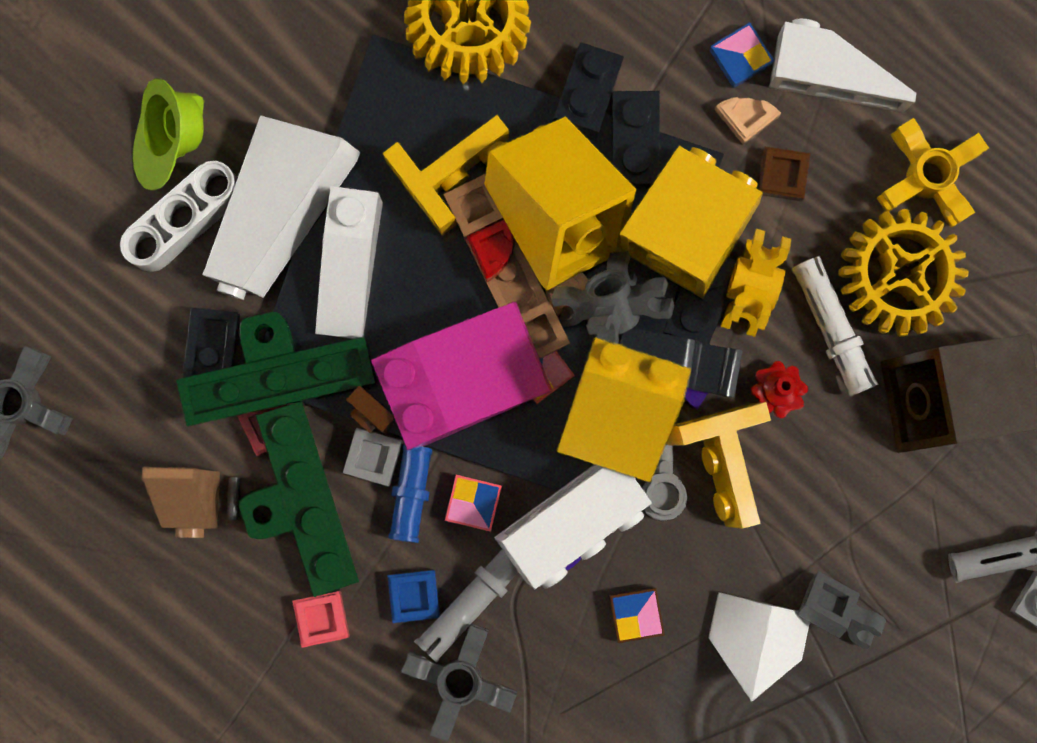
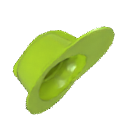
[133,78,204,191]

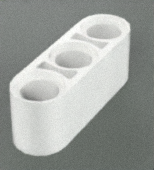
[120,161,237,272]

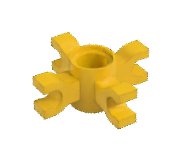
[877,118,989,228]
[721,228,791,337]

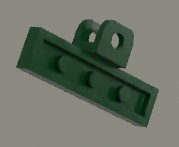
[176,312,375,427]
[239,401,359,597]

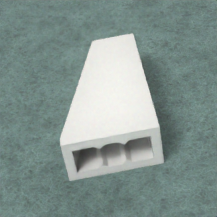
[203,115,360,300]

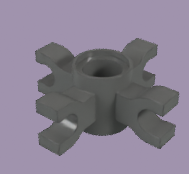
[551,251,674,344]
[0,346,73,458]
[401,623,517,742]

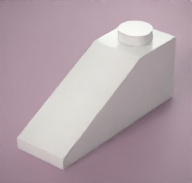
[769,19,916,113]
[315,186,383,339]

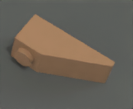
[142,468,220,538]

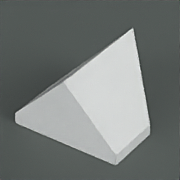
[708,592,810,701]

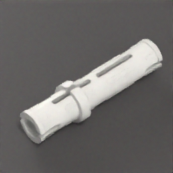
[792,256,878,397]

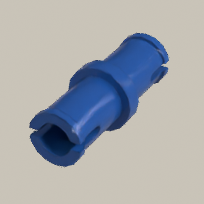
[388,445,433,543]

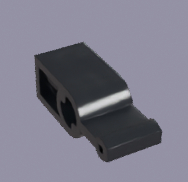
[618,328,743,398]

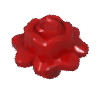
[750,361,808,419]

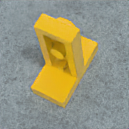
[383,115,509,236]
[667,402,771,529]

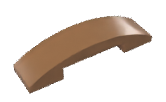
[444,174,570,359]

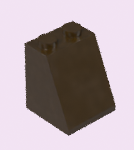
[880,334,1037,453]

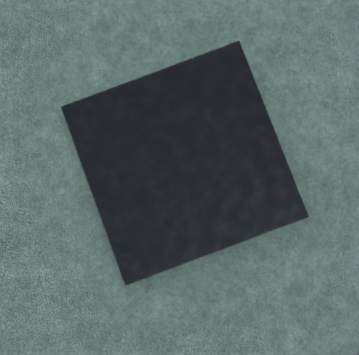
[262,34,724,491]

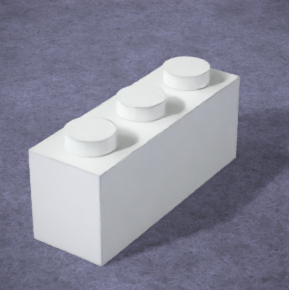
[494,464,652,589]

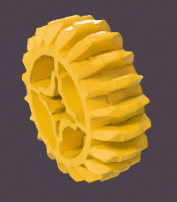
[404,0,531,85]
[838,209,969,337]

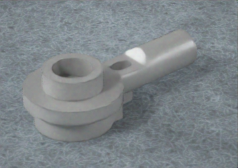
[642,443,687,521]

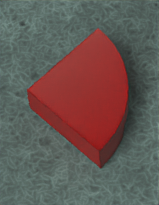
[467,220,514,282]

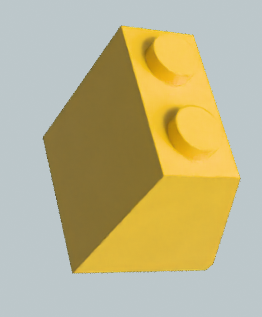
[484,116,636,291]
[620,146,763,299]
[557,338,691,482]

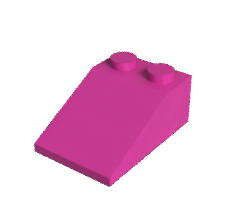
[371,302,553,450]

